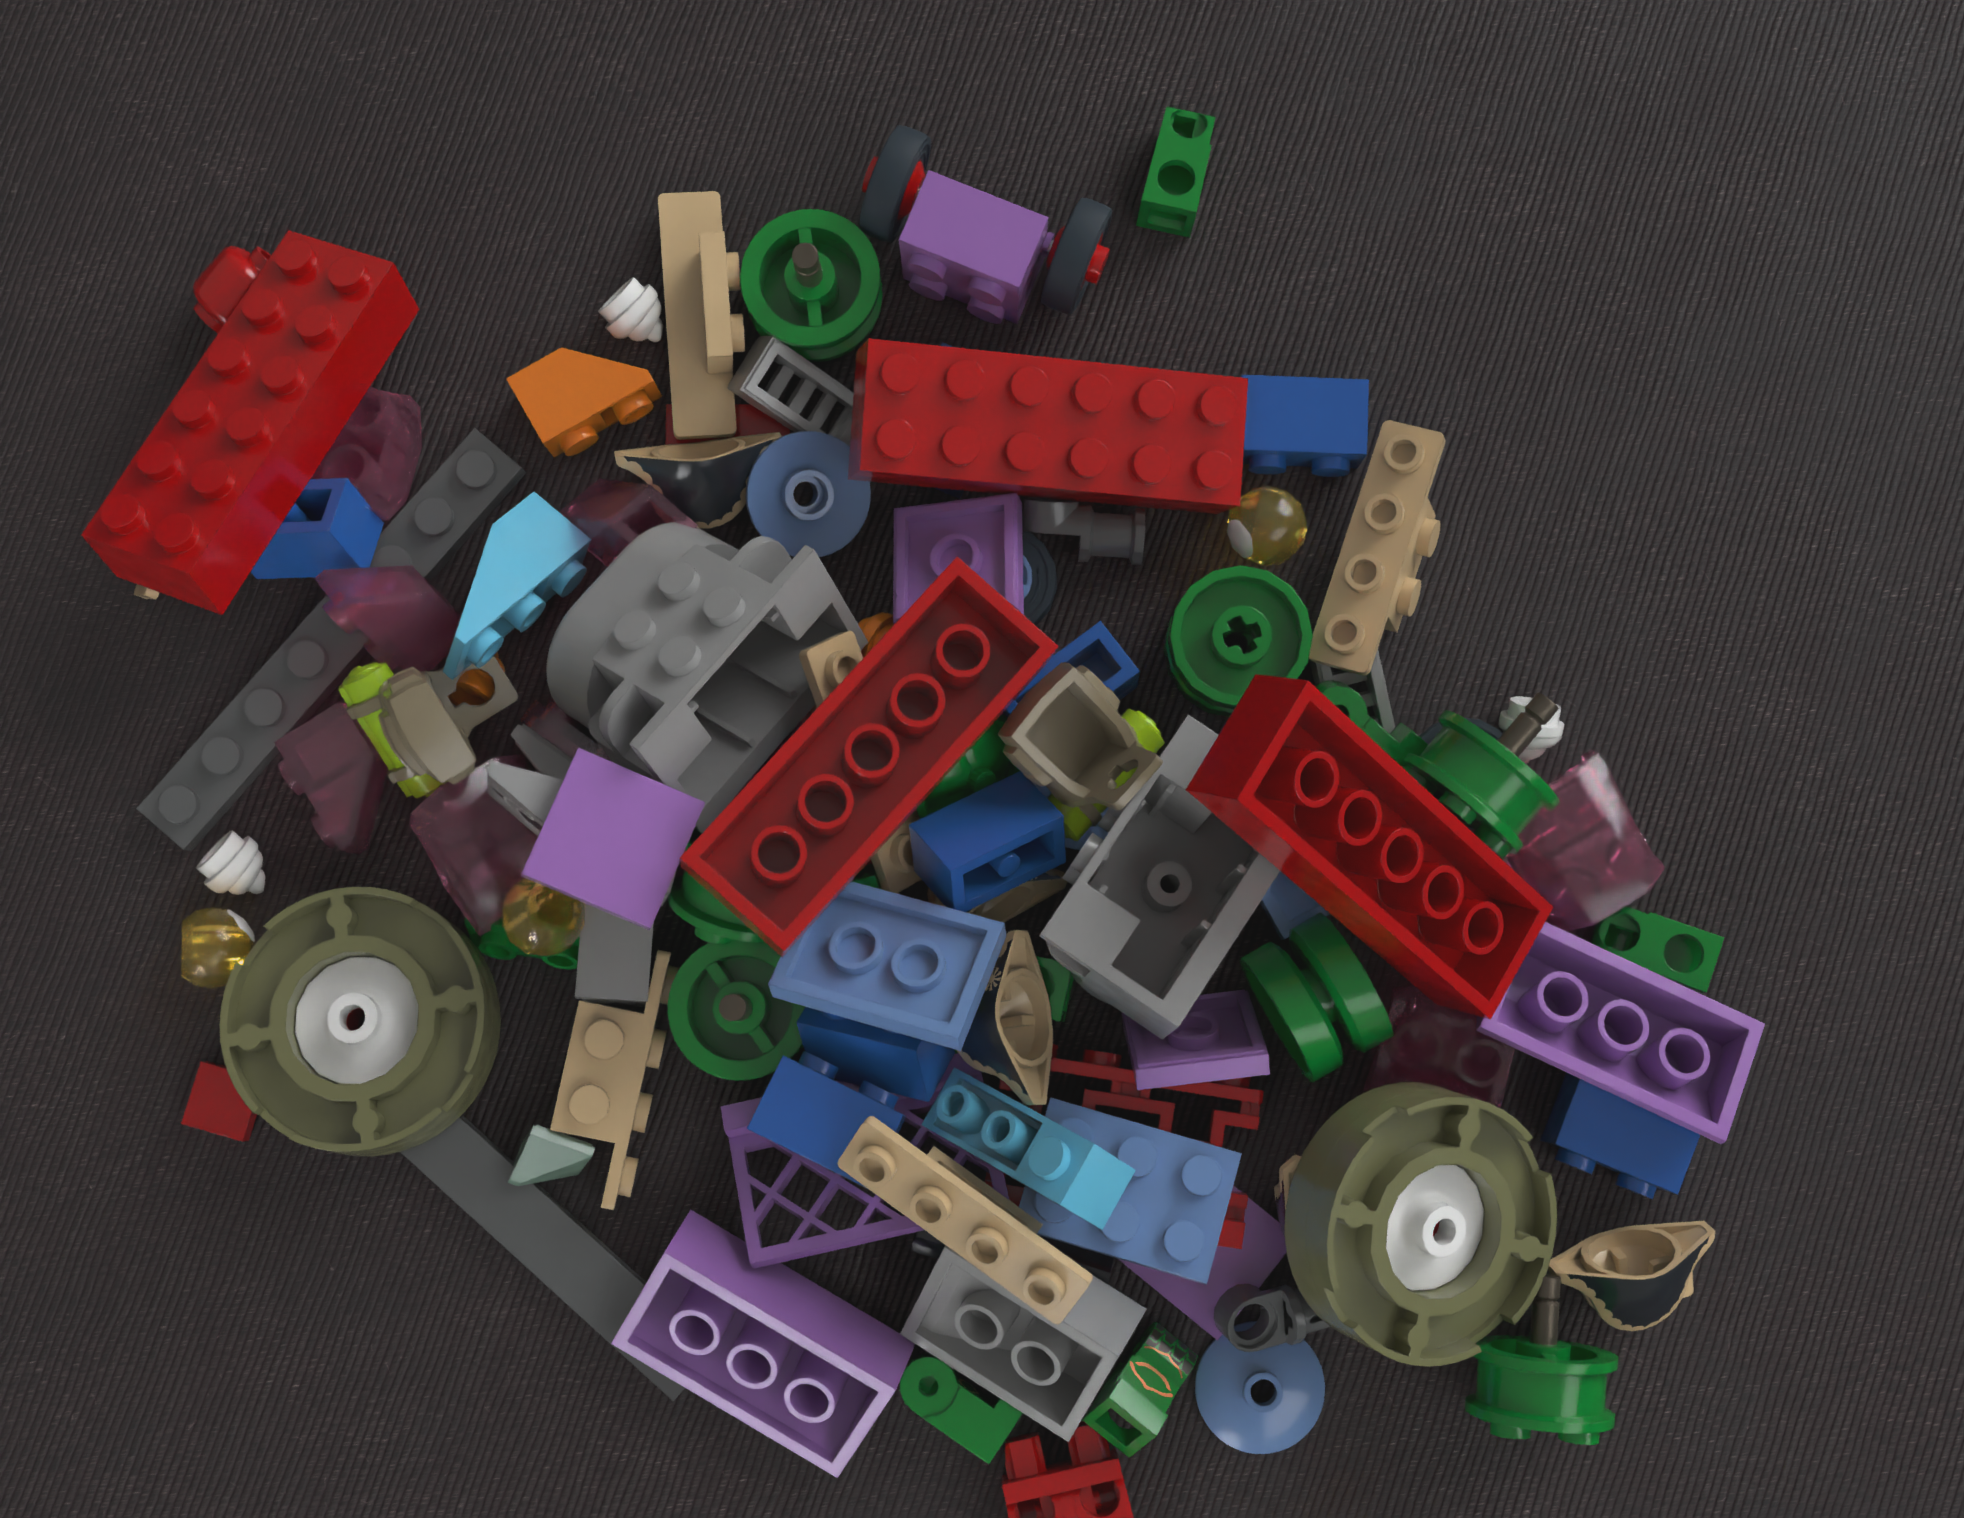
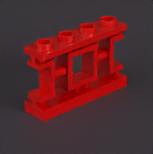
[984,1044,1264,1249]

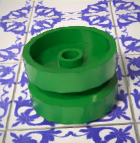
[1163,565,1313,717]
[1239,912,1394,1082]

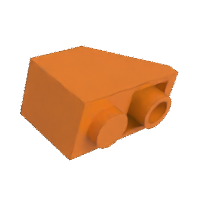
[506,347,662,457]

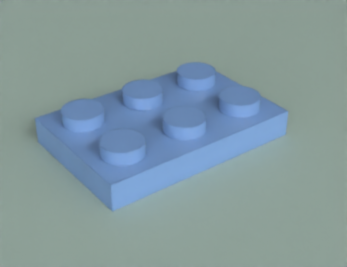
[768,881,1007,1051]
[1019,1097,1242,1285]

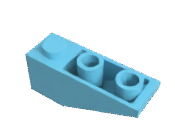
[443,492,592,680]
[921,1067,1136,1230]

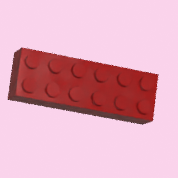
[81,230,420,615]
[848,338,1248,514]
[680,556,1059,957]
[1186,674,1553,1020]

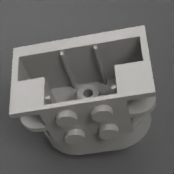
[546,522,868,834]
[1039,715,1280,1040]

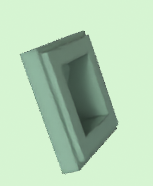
[507,1125,595,1186]

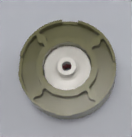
[219,887,501,1156]
[1284,1082,1557,1367]

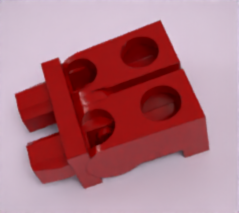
[1002,1421,1134,1518]

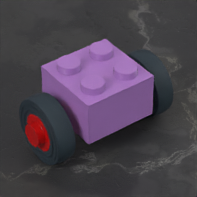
[860,125,1112,324]

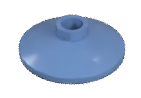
[746,431,871,557]
[1195,1321,1325,1454]

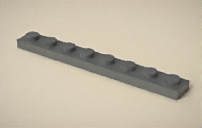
[136,428,526,852]

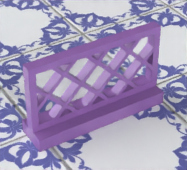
[721,1053,1009,1269]

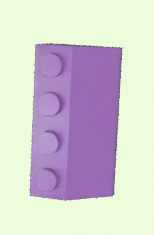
[1476,922,1765,1144]
[611,1210,915,1478]

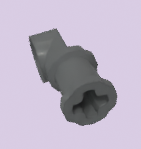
[1022,497,1145,565]
[1214,1284,1331,1352]

